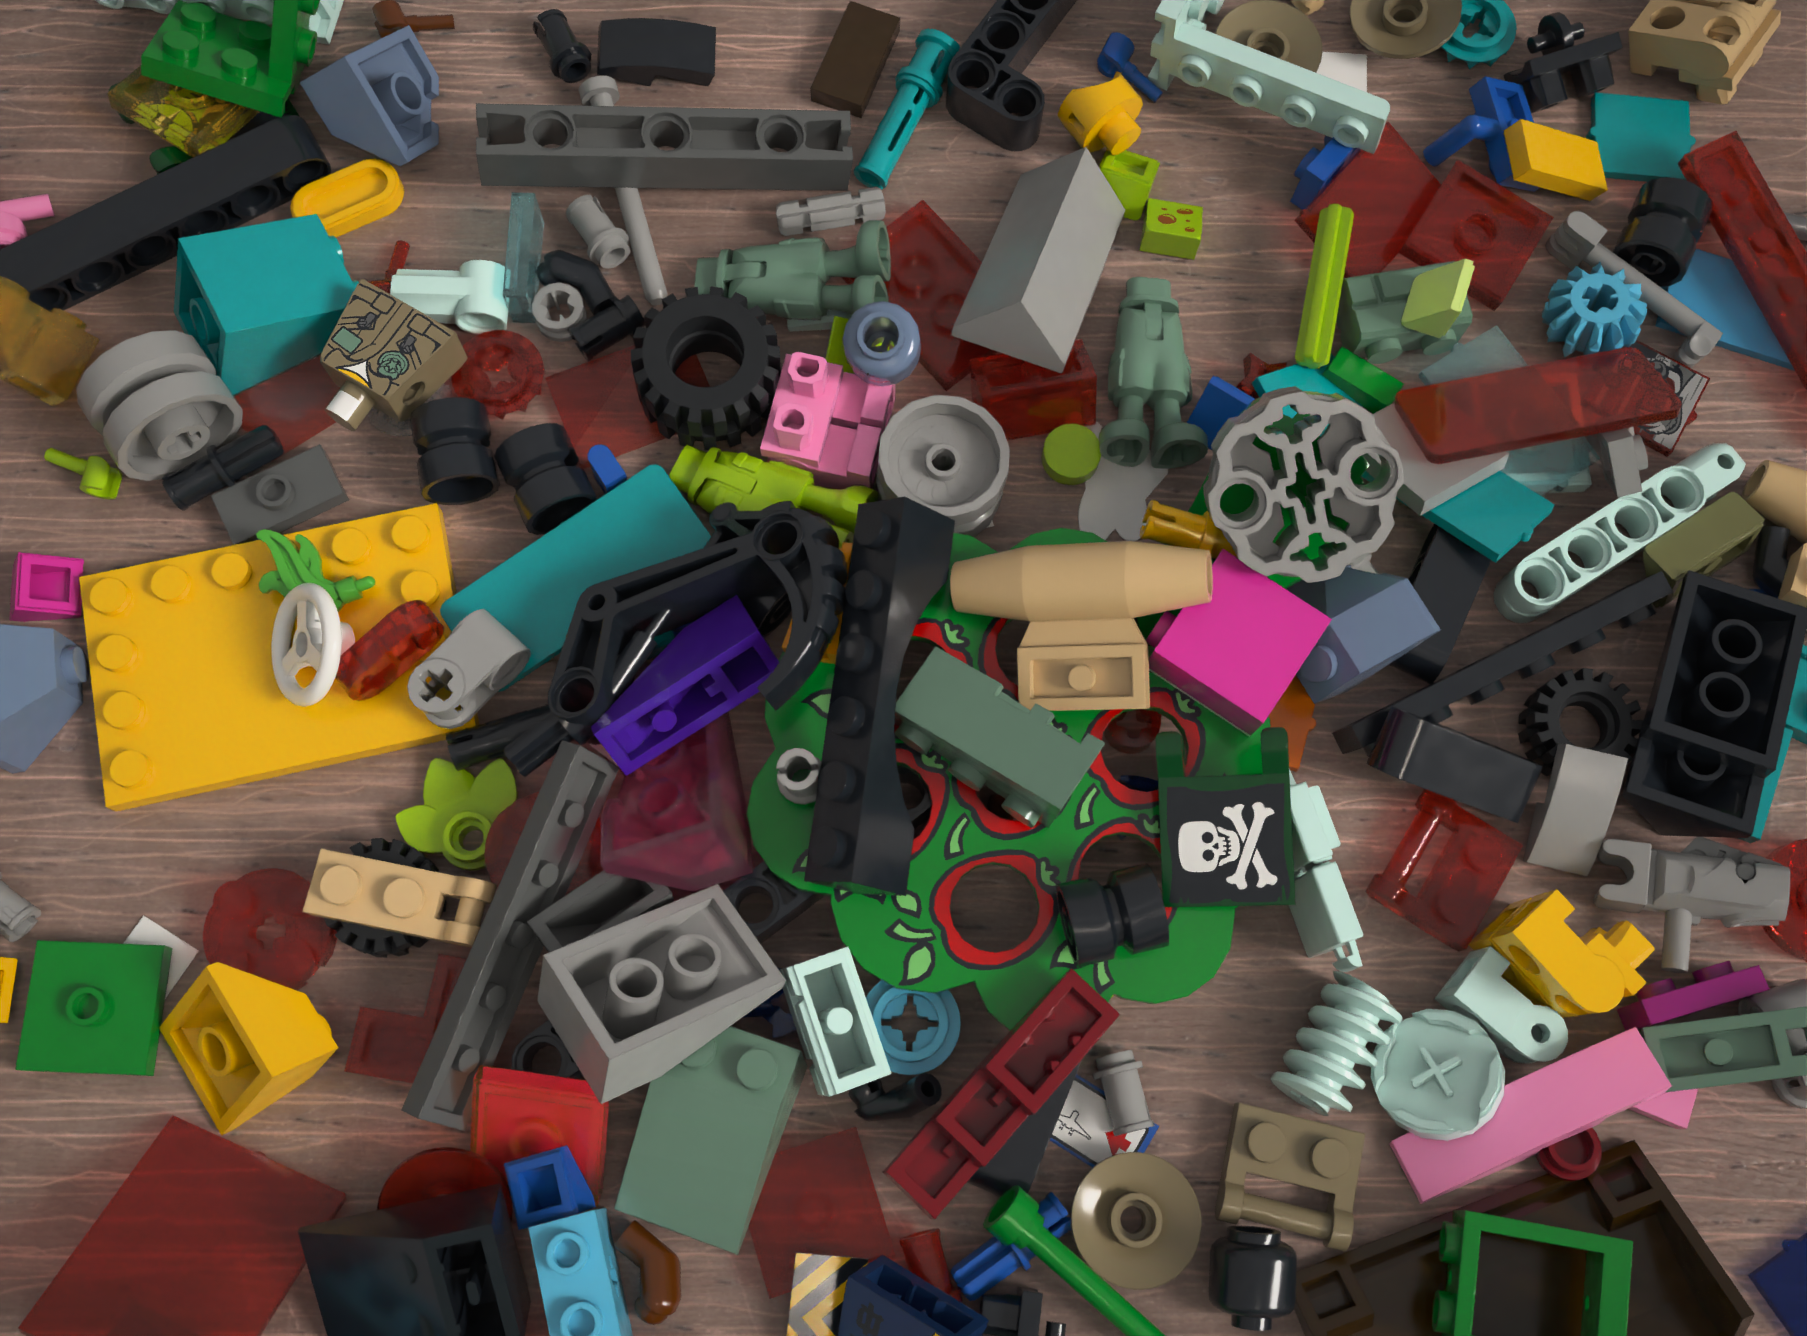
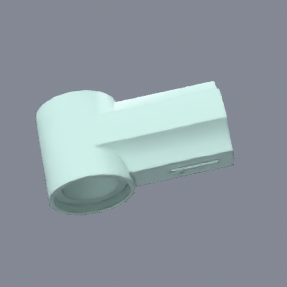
[390,260,512,336]

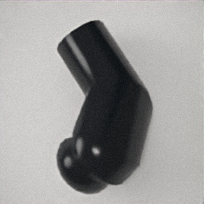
[849,1073,942,1122]

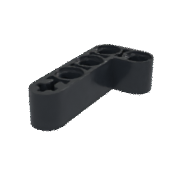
[946,0,1077,151]

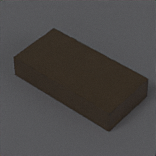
[810,1,900,118]

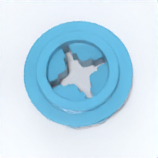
[866,980,961,1076]

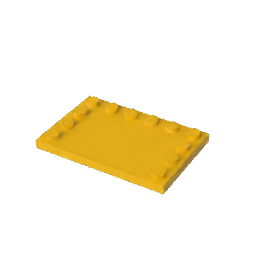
[79,503,480,812]

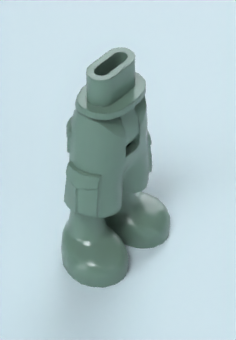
[694,220,891,320]
[1099,277,1208,469]

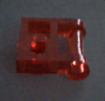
[1366,789,1523,952]

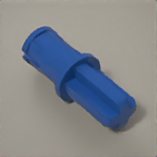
[950,1192,1071,1301]

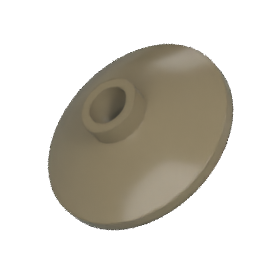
[1215,0,1323,73]
[1350,0,1462,59]
[1070,1152,1202,1290]

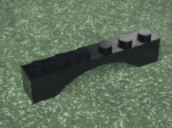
[804,496,955,896]

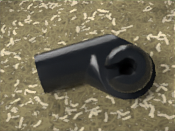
[537,250,615,315]
[1752,526,1790,598]

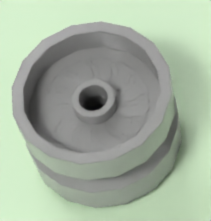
[76,330,243,481]
[876,395,1010,537]

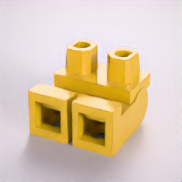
[1468,889,1655,1018]

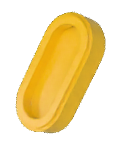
[290,159,404,238]

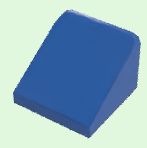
[1187,376,1255,450]
[504,1145,596,1230]

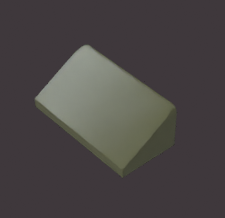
[1643,492,1765,608]

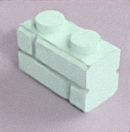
[779,946,891,1097]

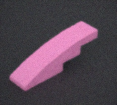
[1389,1027,1672,1204]

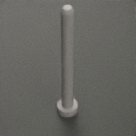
[579,76,667,306]

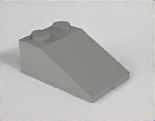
[537,884,786,1104]

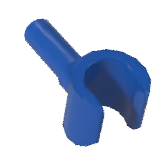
[1097,32,1163,103]

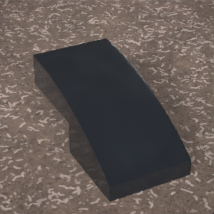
[597,18,716,87]

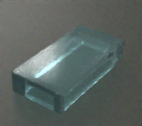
[503,192,544,323]

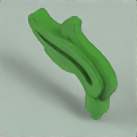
[256,529,375,612]

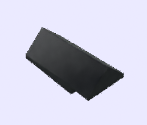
[1622,570,1807,838]

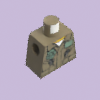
[320,279,468,431]

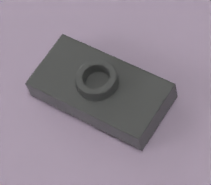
[211,444,349,545]

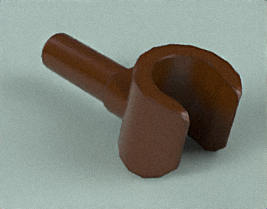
[372,0,455,38]

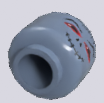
[842,301,921,386]

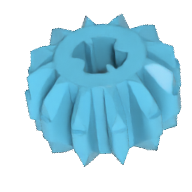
[1542,262,1647,364]

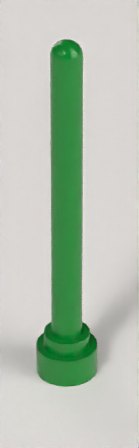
[983,1185,1166,1336]

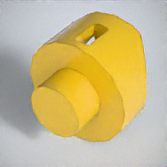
[1058,71,1143,155]

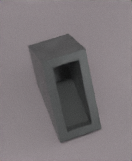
[527,849,674,953]

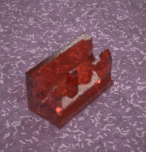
[969,339,1097,441]

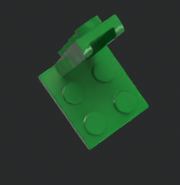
[141,0,320,118]

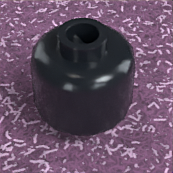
[1209,1225,1297,1331]

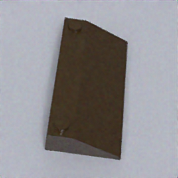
[1294,1140,1755,1336]

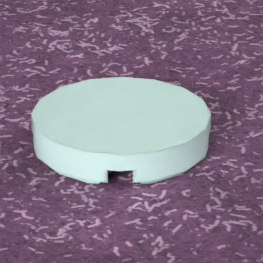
[1370,1009,1505,1141]

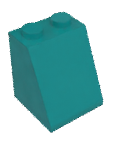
[174,214,359,397]

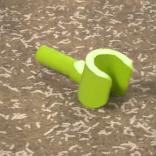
[44,448,123,500]

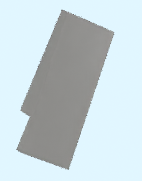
[951,147,1125,374]

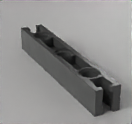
[476,103,853,191]

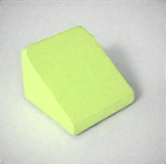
[1401,258,1475,338]

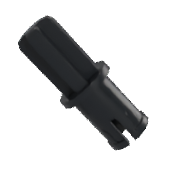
[162,425,284,511]

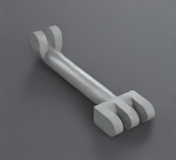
[1546,211,1723,369]

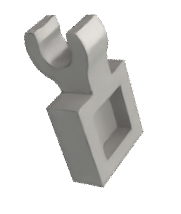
[1586,418,1648,497]

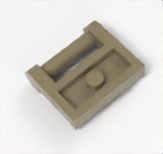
[1215,1103,1365,1252]

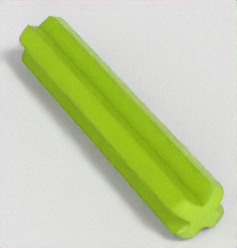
[1295,203,1354,369]

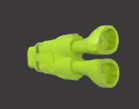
[669,445,878,548]

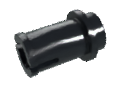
[533,9,592,83]
[568,295,645,362]

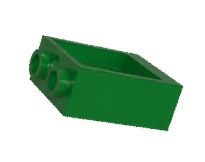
[1432,1210,1633,1336]

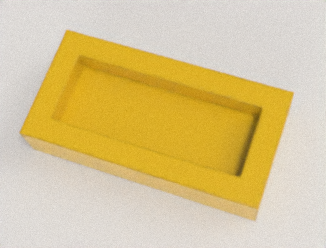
[1504,119,1608,201]

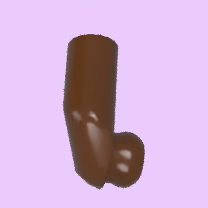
[614,1220,682,1325]

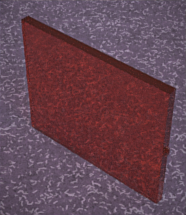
[18,1116,346,1336]

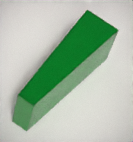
[1322,346,1404,414]

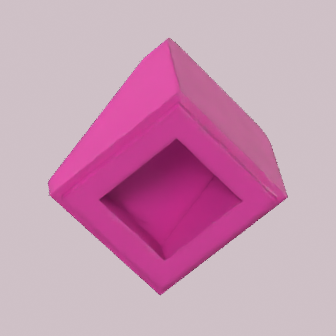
[9,552,84,622]

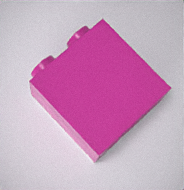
[1146,549,1332,737]

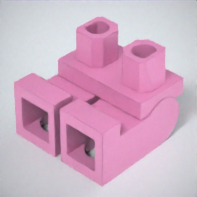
[760,352,896,489]

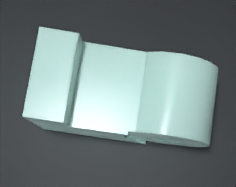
[1435,946,1568,1064]

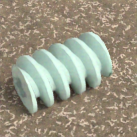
[1271,971,1403,1116]

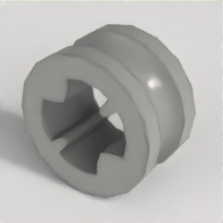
[532,282,587,342]

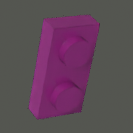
[1617,961,1770,1031]

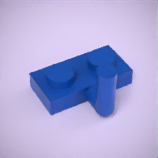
[1423,76,1540,192]

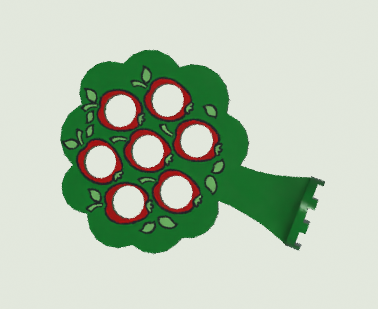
[747,397,1370,1031]

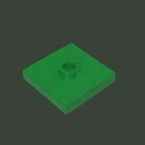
[15,940,173,1076]

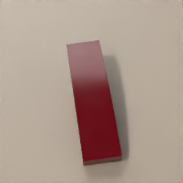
[882,968,1120,1219]

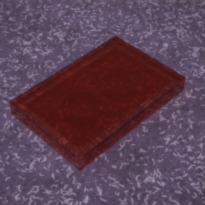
[841,200,998,391]

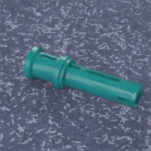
[854,28,960,190]

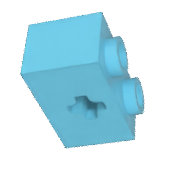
[528,1208,633,1336]

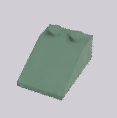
[614,1026,808,1255]

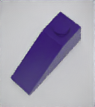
[591,595,779,776]

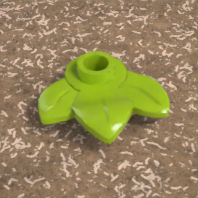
[395,758,518,871]

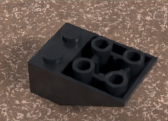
[298,1183,531,1336]

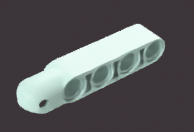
[1494,443,1746,623]

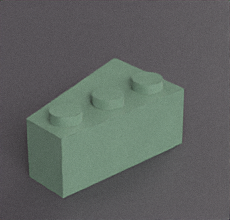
[894,646,1105,828]

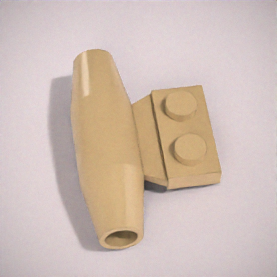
[950,541,1213,711]

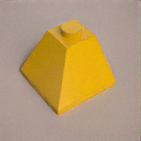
[159,962,339,1136]

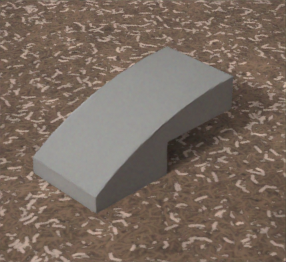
[1523,743,1628,876]

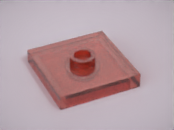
[1398,160,1554,311]
[749,1127,896,1299]

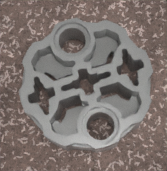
[1203,386,1404,583]

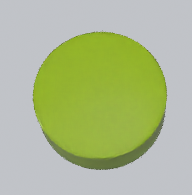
[1041,424,1101,485]

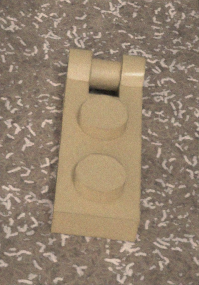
[302,849,497,948]

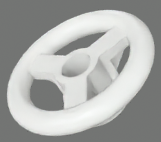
[271,583,355,707]

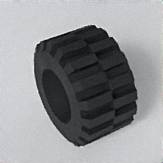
[631,286,781,451]

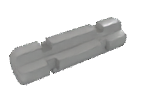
[776,187,886,236]

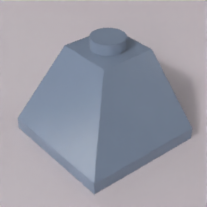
[0,624,89,774]

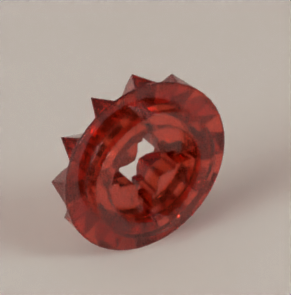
[451,330,546,420]

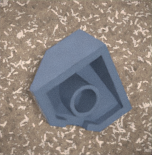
[299,25,439,166]
[1286,565,1441,704]

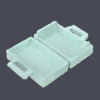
[1289,769,1363,972]

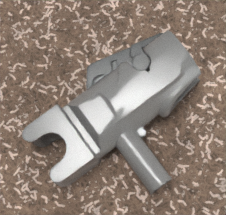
[1593,837,1790,973]

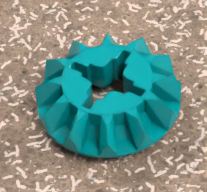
[1440,0,1517,69]

